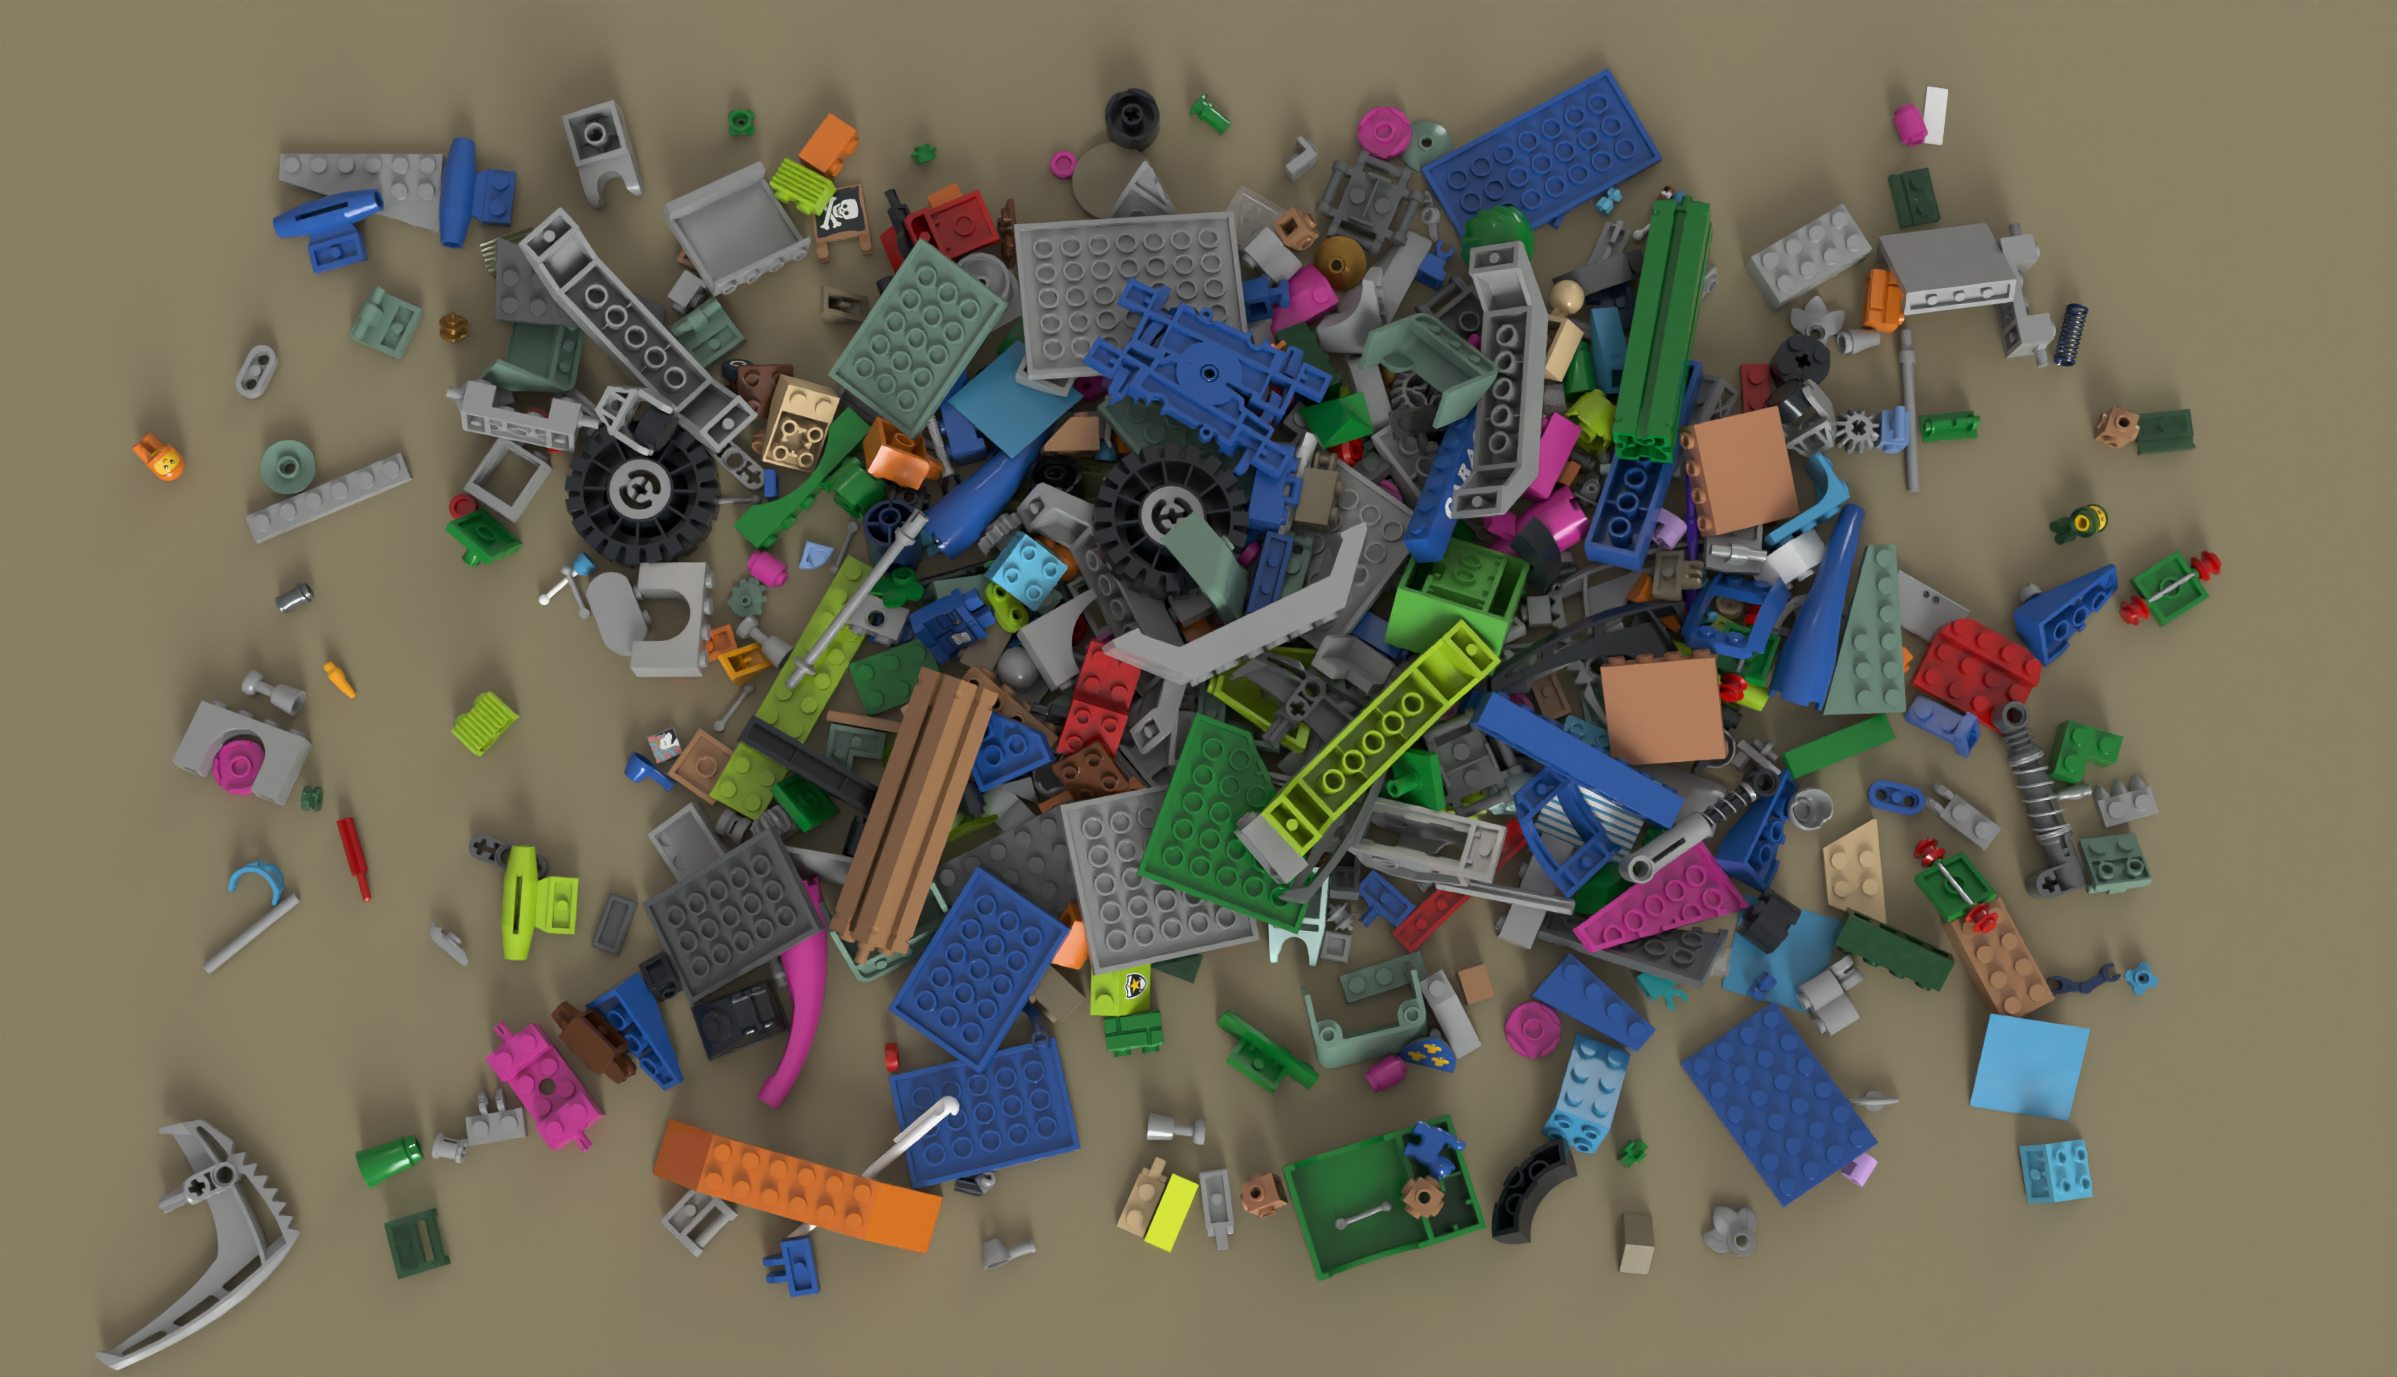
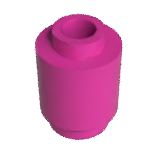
[1893,104,1928,147]
[746,550,789,589]
[1364,1054,1408,1093]

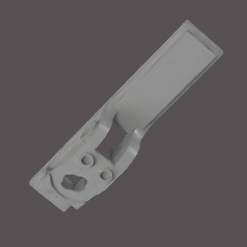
[1268,771,1507,887]

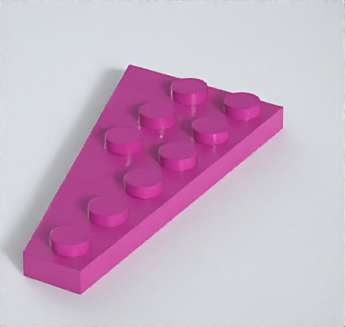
[1573,841,1750,953]

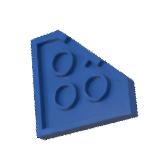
[971,710,1056,793]

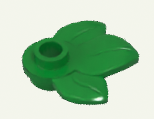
[869,567,924,609]

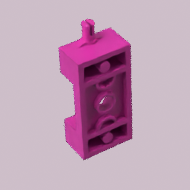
[485,1021,605,1153]

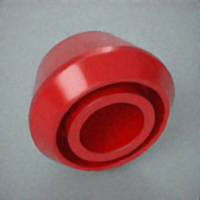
[1328,438,1363,468]

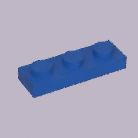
[1244,530,1294,614]

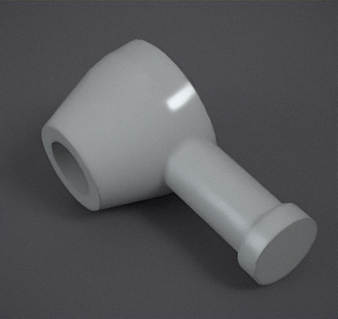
[982,1238,1036,1269]

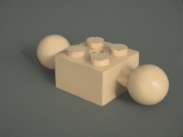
[1544,280,1585,382]

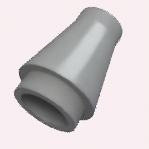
[1836,329,1880,356]

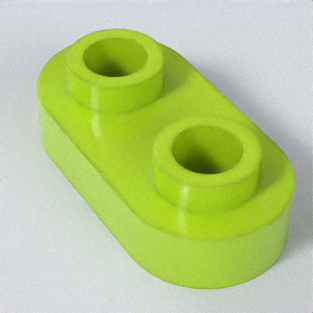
[983,582,1029,633]

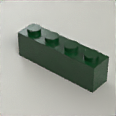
[1833,907,1955,992]

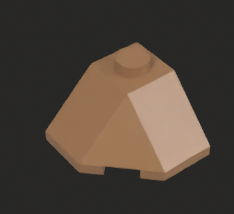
[1040,412,1100,459]

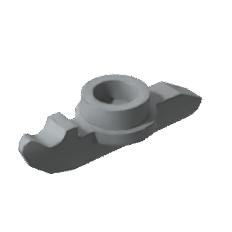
[1421,190,1440,243]
[429,923,469,966]
[1847,1090,1901,1112]

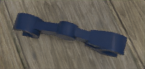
[2047,963,2121,995]
[1022,1002,1051,1051]

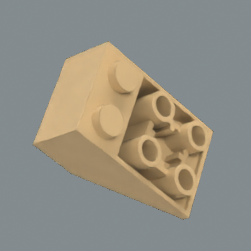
[761,374,840,474]

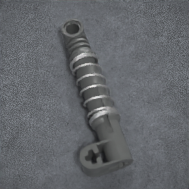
[1991,701,2088,899]

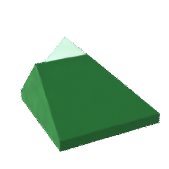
[1299,392,1373,449]
[1573,862,1636,916]

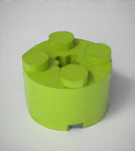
[1563,389,1616,455]

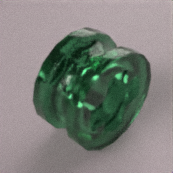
[301,786,323,812]

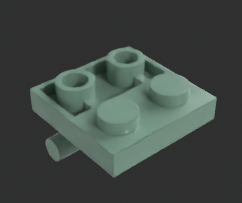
[348,286,424,360]
[669,297,747,370]
[2077,833,2152,894]

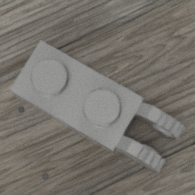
[1924,783,2001,851]

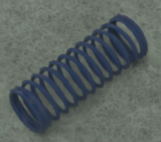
[2053,303,2089,367]

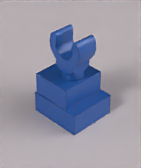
[1414,240,1455,291]

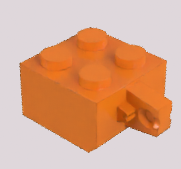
[863,416,944,490]

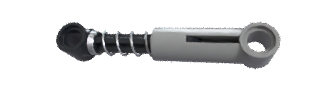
[1619,768,1780,883]

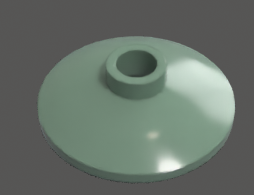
[1400,121,1453,173]
[260,440,316,494]

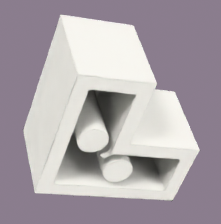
[1753,529,1826,590]

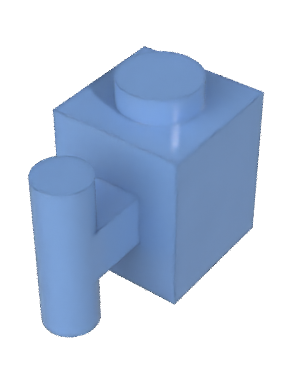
[1875,406,1910,453]

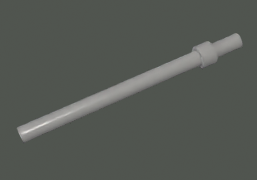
[1899,329,1919,492]

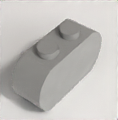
[586,572,654,656]

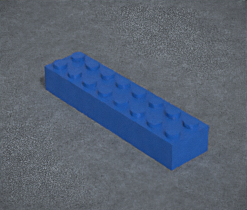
[1584,360,1704,572]

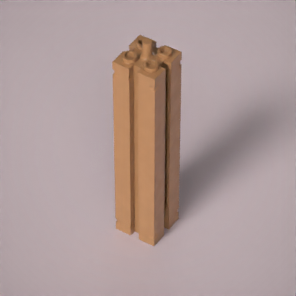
[829,667,998,965]

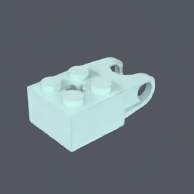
[1268,867,1330,967]

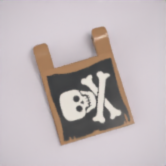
[811,184,873,263]

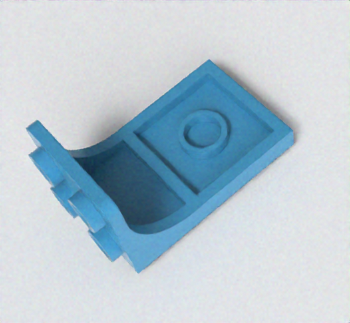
[1762,452,1850,552]
[1541,1033,1631,1153]

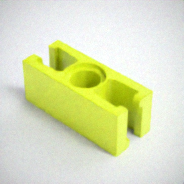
[1144,1173,1199,1252]

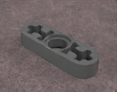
[469,834,549,880]

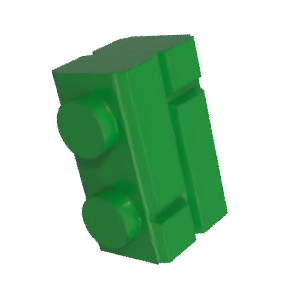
[1103,1010,1165,1057]

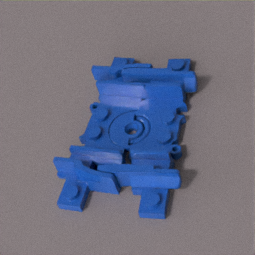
[1083,277,1333,480]

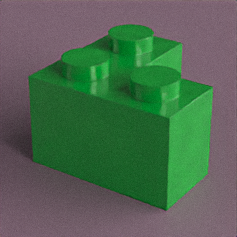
[2046,720,2123,785]

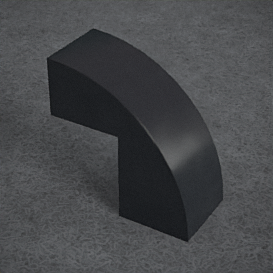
[1509,516,1562,595]

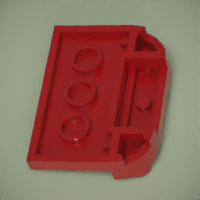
[1909,618,2042,736]

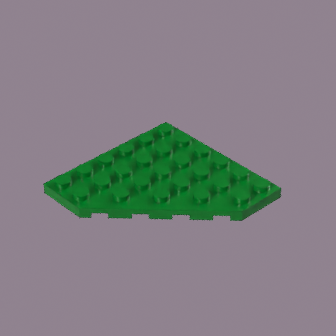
[1136,712,1315,934]

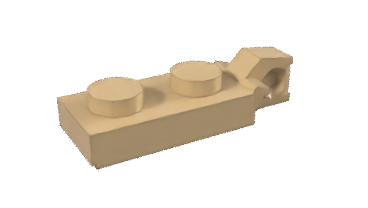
[1117,1156,1167,1238]

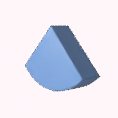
[799,541,834,570]

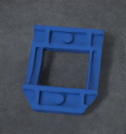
[1681,571,1792,659]
[1512,766,1622,898]

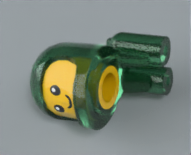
[2049,504,2109,545]

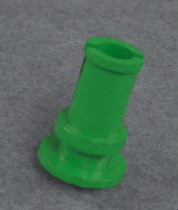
[1189,94,1232,135]

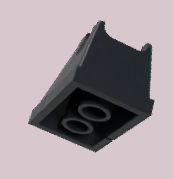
[690,977,790,1061]

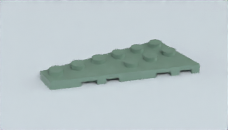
[1820,545,1906,715]

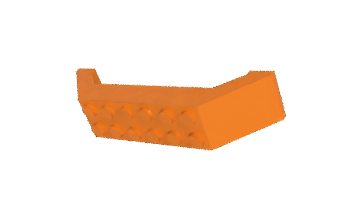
[653,1118,943,1253]

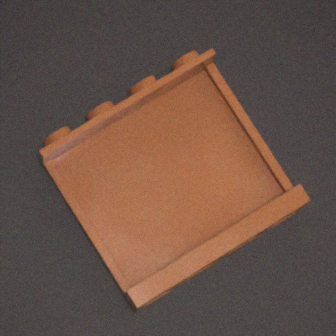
[1679,406,1800,537]
[1600,649,1729,765]

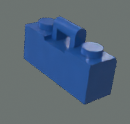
[1247,442,1303,533]

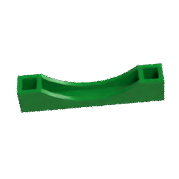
[733,406,871,552]

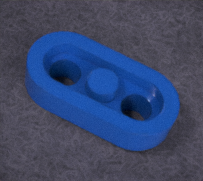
[1867,780,1925,816]

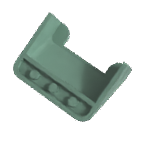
[479,302,585,393]

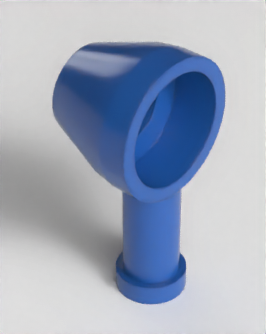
[624,751,677,792]

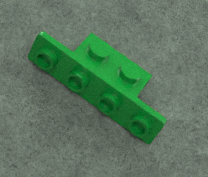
[1217,1010,1320,1094]

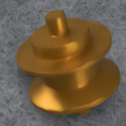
[439,312,468,343]

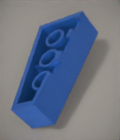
[938,369,988,467]
[1529,953,1656,1051]

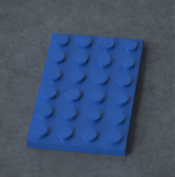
[888,866,1072,1073]
[1680,1001,1878,1208]
[888,1037,1081,1189]

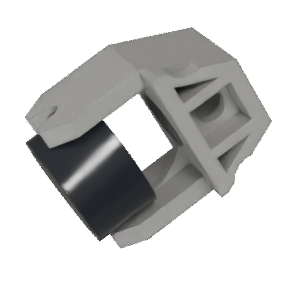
[1764,378,1837,459]
[595,385,679,456]

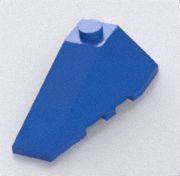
[2013,564,2118,667]
[1714,769,1799,892]
[585,972,684,1091]

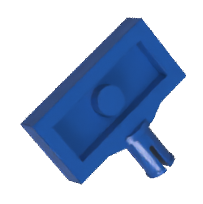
[1358,869,1416,928]

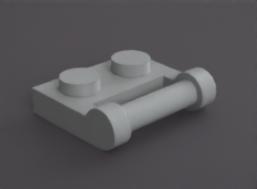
[660,1189,738,1257]

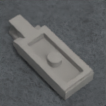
[1199,1168,1234,1251]

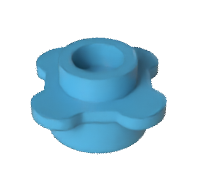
[2124,962,2158,995]

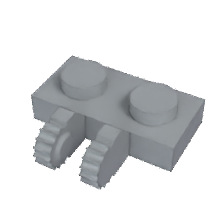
[465,1088,528,1146]

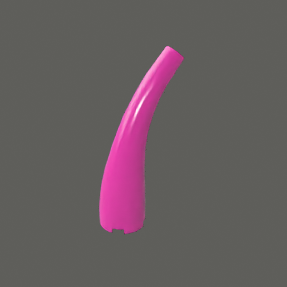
[1487,485,1591,568]
[756,877,828,1110]

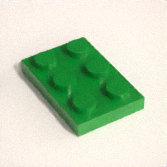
[848,639,942,716]

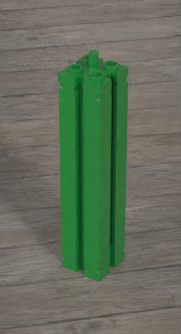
[1612,195,1713,463]

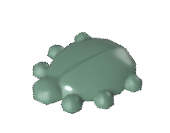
[726,577,767,617]

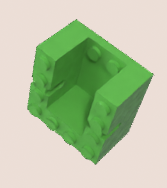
[1384,537,1530,676]

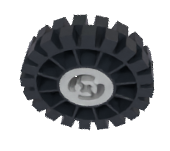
[565,416,721,569]
[1092,443,1249,601]

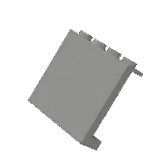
[663,161,811,297]
[1876,223,2017,315]

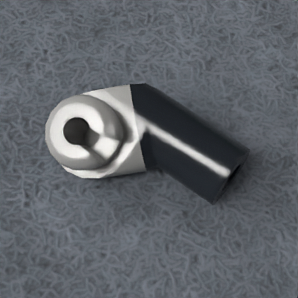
[954,1171,996,1196]

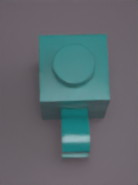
[1633,972,1688,1011]

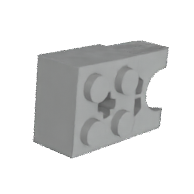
[562,100,645,209]

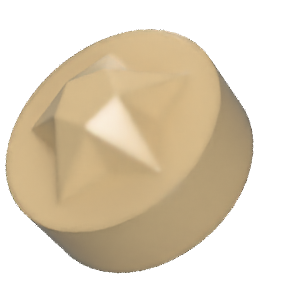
[1715,596,1744,620]

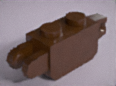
[551,1001,637,1084]

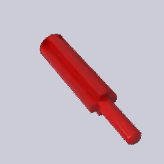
[336,817,372,901]

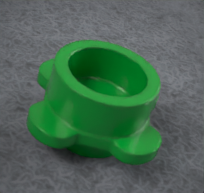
[728,109,755,137]
[910,143,937,165]

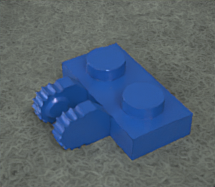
[762,1235,821,1297]

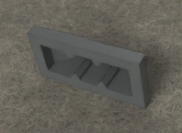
[1003,771,1039,805]

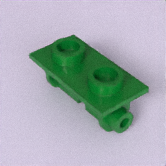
[1919,410,1981,443]

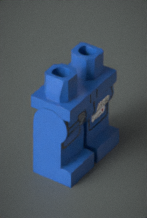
[909,588,997,665]

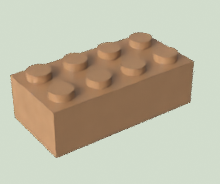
[1942,897,2055,1018]

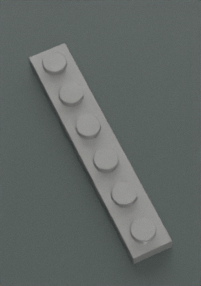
[245,453,413,544]

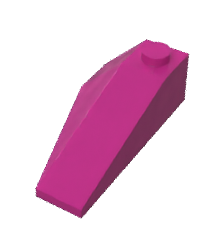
[1270,264,1339,342]

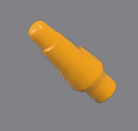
[323,661,356,698]

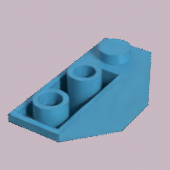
[1590,307,1627,394]

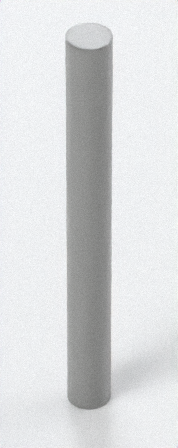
[203,893,301,974]

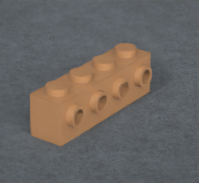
[961,665,1060,750]

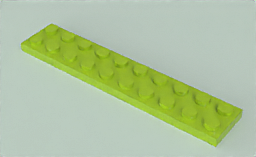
[709,555,889,821]

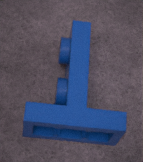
[1904,694,1981,758]

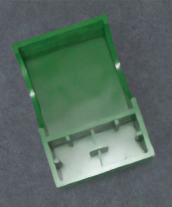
[1280,1114,1487,1282]

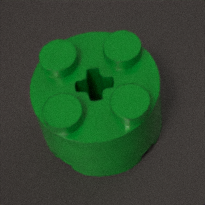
[823,457,887,523]

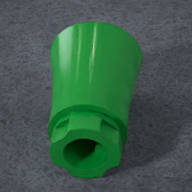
[1562,341,1599,404]
[355,1134,424,1189]

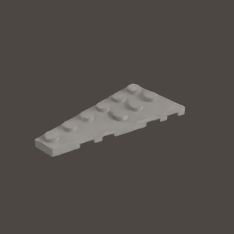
[279,154,445,235]

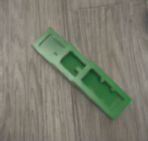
[1781,713,1896,780]

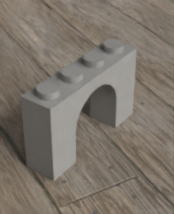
[630,562,715,677]
[172,700,312,806]

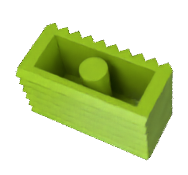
[769,157,837,216]
[451,691,520,757]

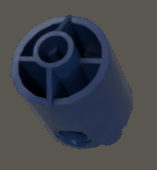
[863,499,924,576]

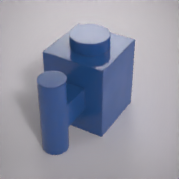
[1242,276,1290,323]

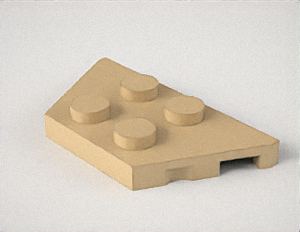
[1821,819,1887,924]

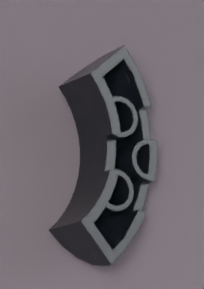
[1492,1138,1577,1244]

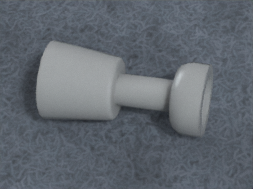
[736,615,795,669]
[242,670,306,716]
[1146,1112,1206,1145]

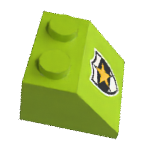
[1091,963,1151,1016]

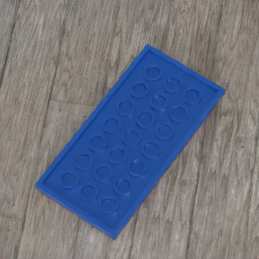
[1420,68,1663,240]

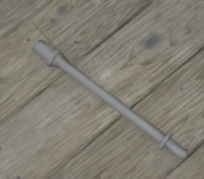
[786,509,930,690]

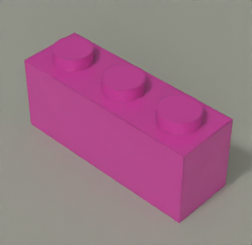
[1522,412,1582,503]

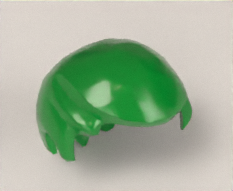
[1460,205,1535,268]

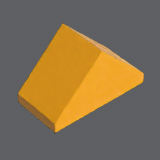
[718,642,774,687]

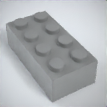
[1745,204,1872,312]

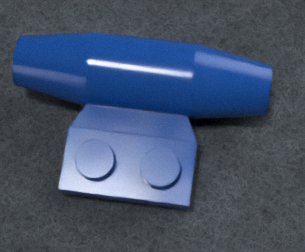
[439,138,516,248]
[273,189,384,274]

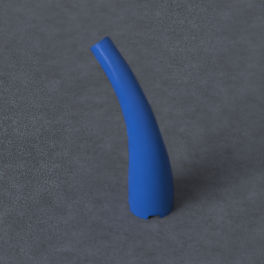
[923,421,1056,560]
[1767,503,1865,711]

